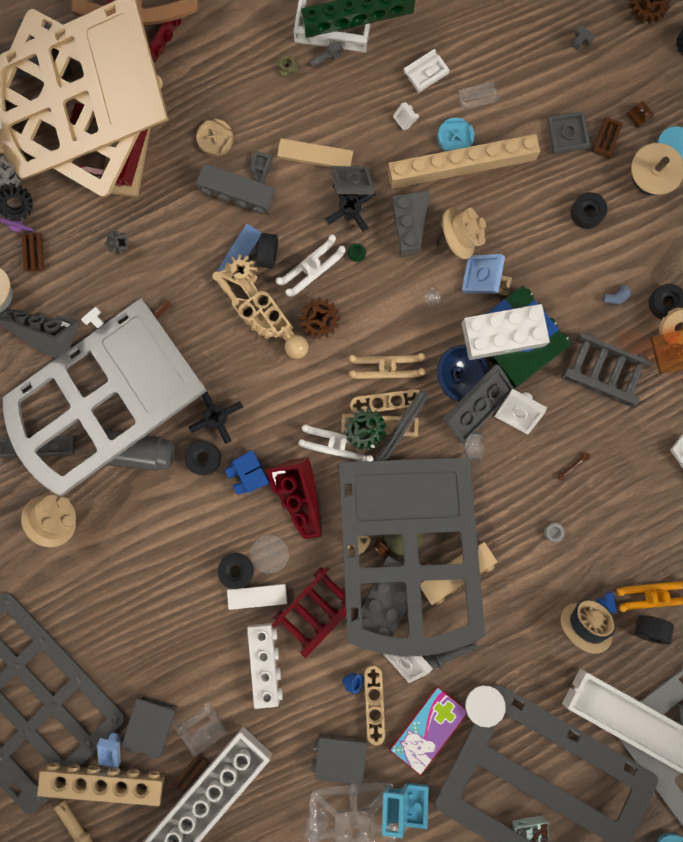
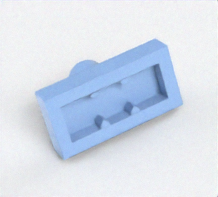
[97,733,121,768]

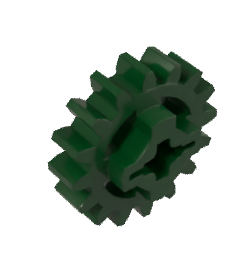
[344,408,387,450]

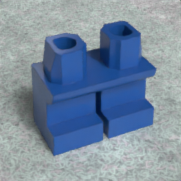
[225,450,270,495]

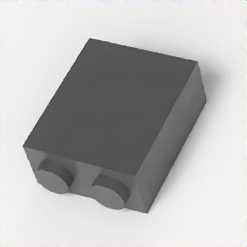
[122,695,178,759]
[311,733,367,785]

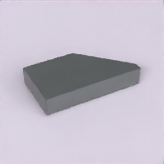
[249,151,273,184]

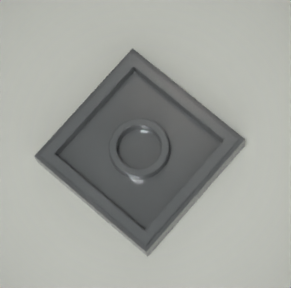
[546,111,591,155]
[330,166,375,194]

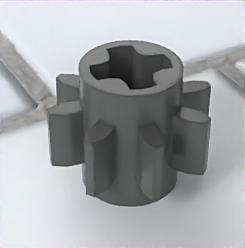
[104,230,130,254]

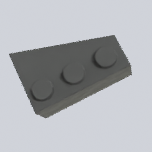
[391,191,430,258]

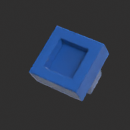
[596,590,617,613]

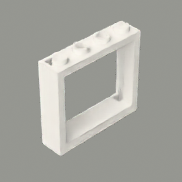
[293,0,371,53]

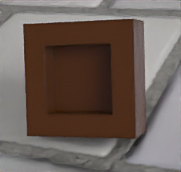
[626,100,654,128]

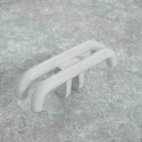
[276,234,346,297]
[298,424,377,461]

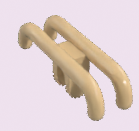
[349,353,426,379]

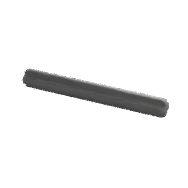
[374,390,428,461]

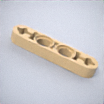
[350,390,419,414]
[364,664,385,745]

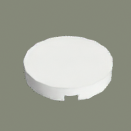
[465,685,506,727]

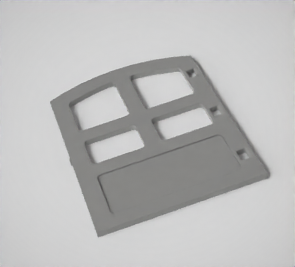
[2,298,207,497]

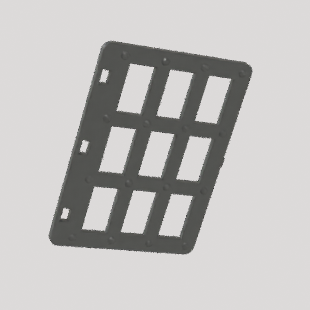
[0,593,125,814]

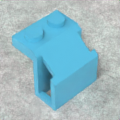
[382,783,429,838]

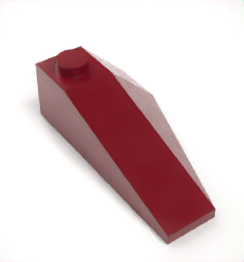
[266,457,322,539]

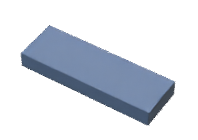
[217,224,262,278]

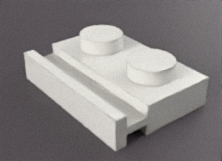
[404,49,449,93]

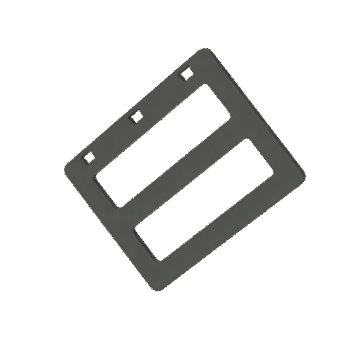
[435,685,658,842]

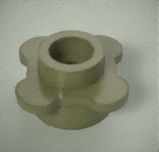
[277,55,298,76]

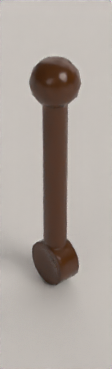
[557,453,590,480]

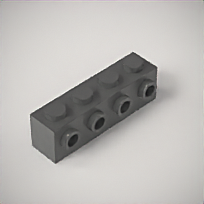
[196,163,276,215]

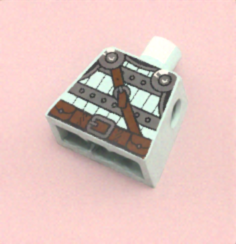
[512,816,549,842]

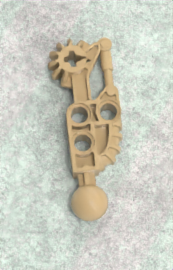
[213,254,309,359]

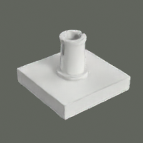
[494,389,547,435]
[383,638,433,683]

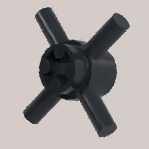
[325,184,376,232]
[188,391,244,444]

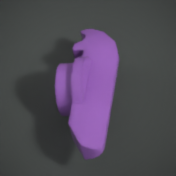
[0,217,34,232]

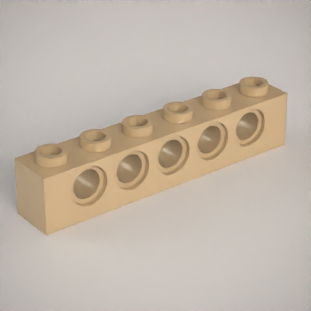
[37,762,165,806]

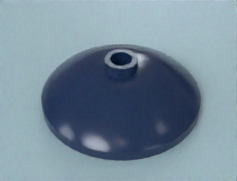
[437,345,489,402]

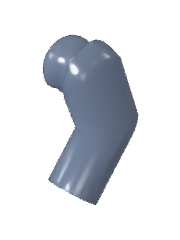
[603,286,631,305]

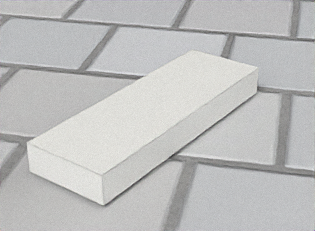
[227,584,287,610]

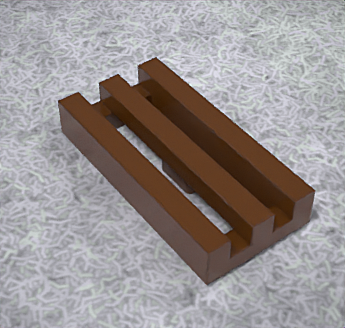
[592,117,623,159]
[21,232,45,272]
[172,752,211,794]

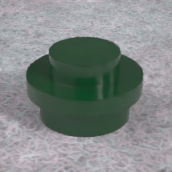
[347,243,366,262]

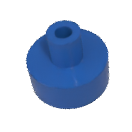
[342,672,363,694]

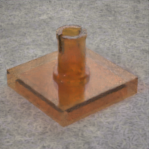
[650,330,683,375]

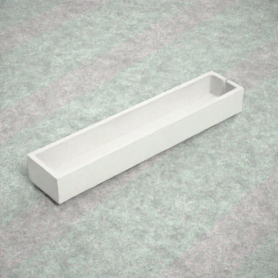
[562,668,683,773]

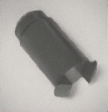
[96,427,175,471]

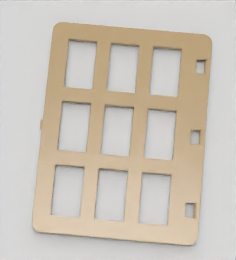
[4,9,163,197]

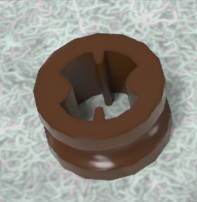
[372,540,391,558]

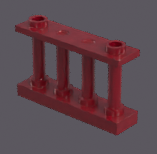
[272,566,353,659]

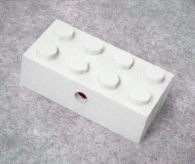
[462,304,550,360]

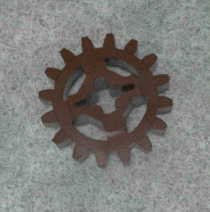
[628,0,671,25]
[299,297,340,340]

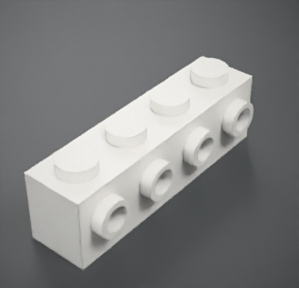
[247,623,283,709]

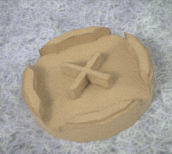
[196,119,233,156]

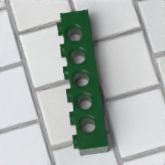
[300,0,415,38]

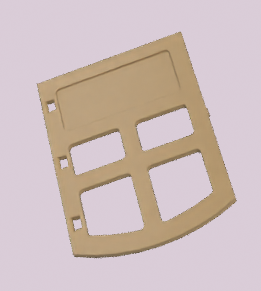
[0,0,169,180]

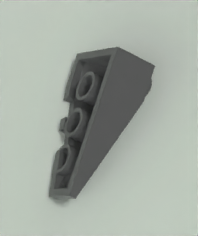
[0,309,80,358]

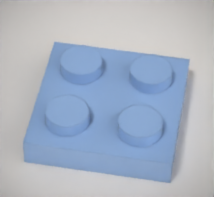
[462,254,505,294]

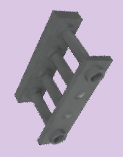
[561,333,654,407]

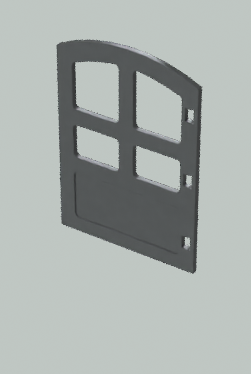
[339,458,485,656]

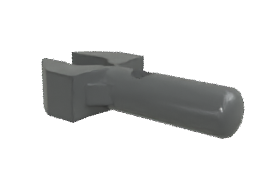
[310,42,344,67]

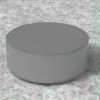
[544,523,565,542]

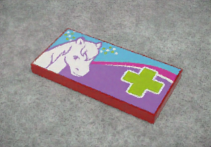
[389,686,467,776]

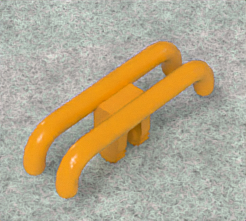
[616,581,683,612]

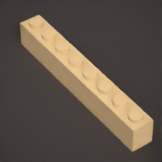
[388,134,540,189]

